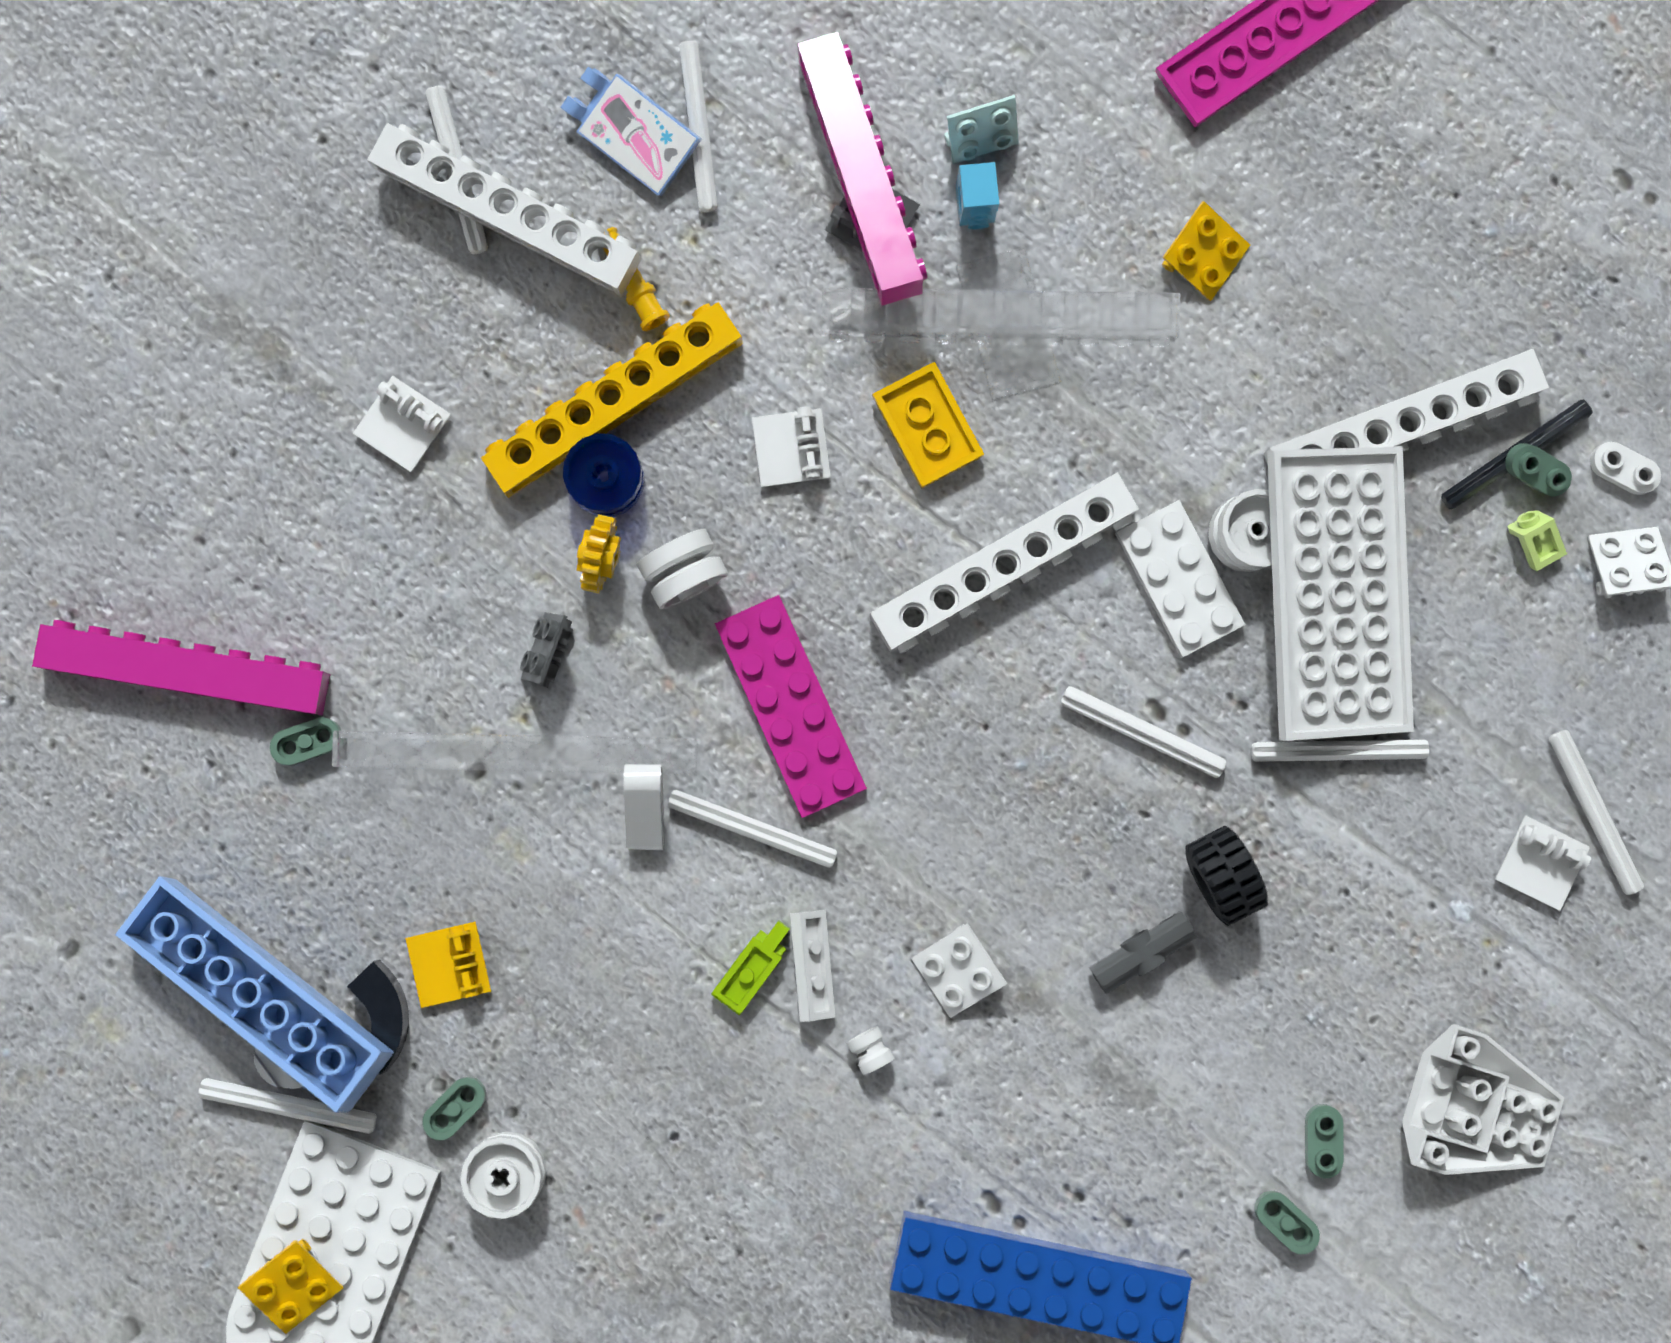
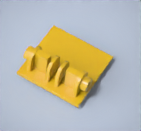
[1161,201,1250,301]
[405,921,491,1008]
[238,1238,343,1334]

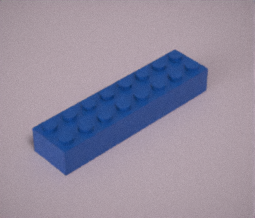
[889,1211,1192,1343]

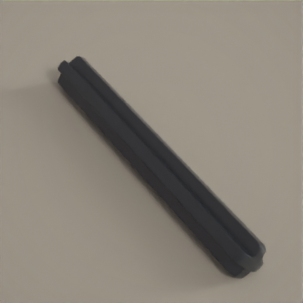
[1441,399,1593,510]

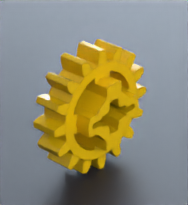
[576,514,621,594]

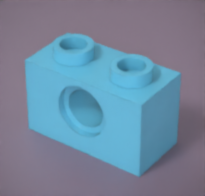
[956,162,999,230]

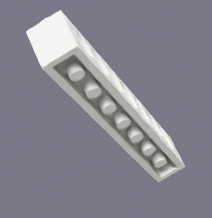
[367,123,641,296]
[1263,349,1549,465]
[869,472,1139,654]

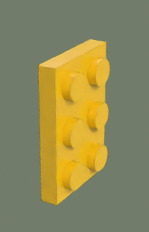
[872,361,984,489]

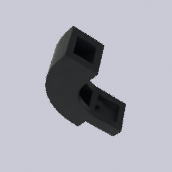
[347,959,409,1075]

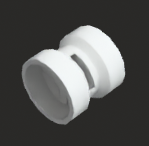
[846,1026,895,1075]

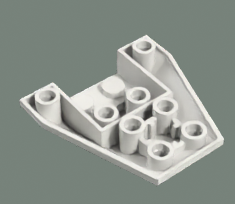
[1402,1024,1565,1175]

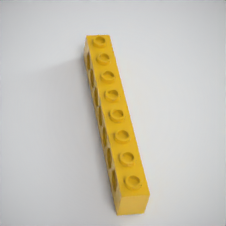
[481,302,743,498]

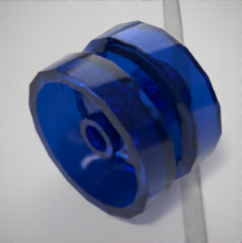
[563,433,645,517]

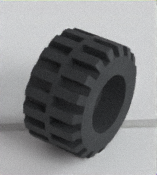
[1185,826,1268,926]

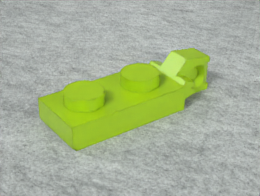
[711,920,790,1016]

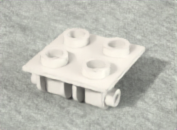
[353,375,451,473]
[752,406,831,487]
[1588,527,1671,598]
[1495,815,1591,911]
[911,923,1007,1018]

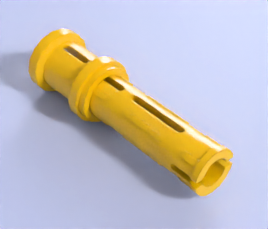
[603,227,670,331]

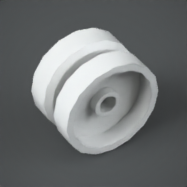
[1208,489,1272,572]
[636,528,729,610]
[460,1132,547,1219]

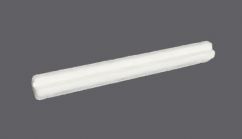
[679,40,718,212]
[425,85,488,254]
[1061,686,1226,778]
[1549,730,1644,895]
[1251,740,1429,762]
[668,790,837,868]
[199,1078,377,1134]

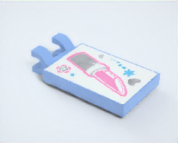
[560,67,702,196]

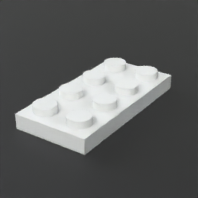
[1115,500,1245,658]

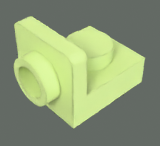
[1507,510,1567,571]

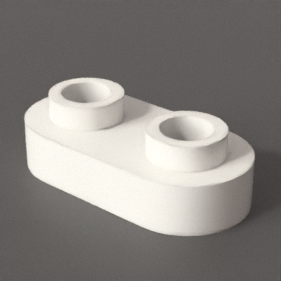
[1590,442,1661,495]

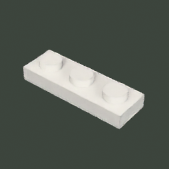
[790,910,835,1022]

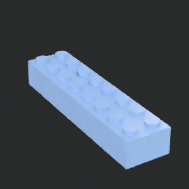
[115,876,394,1113]

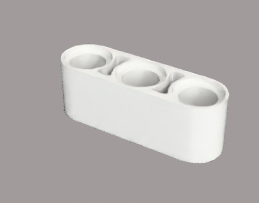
[624,764,664,850]

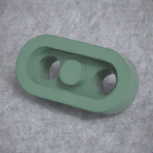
[1505,443,1572,497]
[270,717,342,766]
[422,1076,486,1140]
[1305,1104,1344,1178]
[1254,1191,1320,1254]

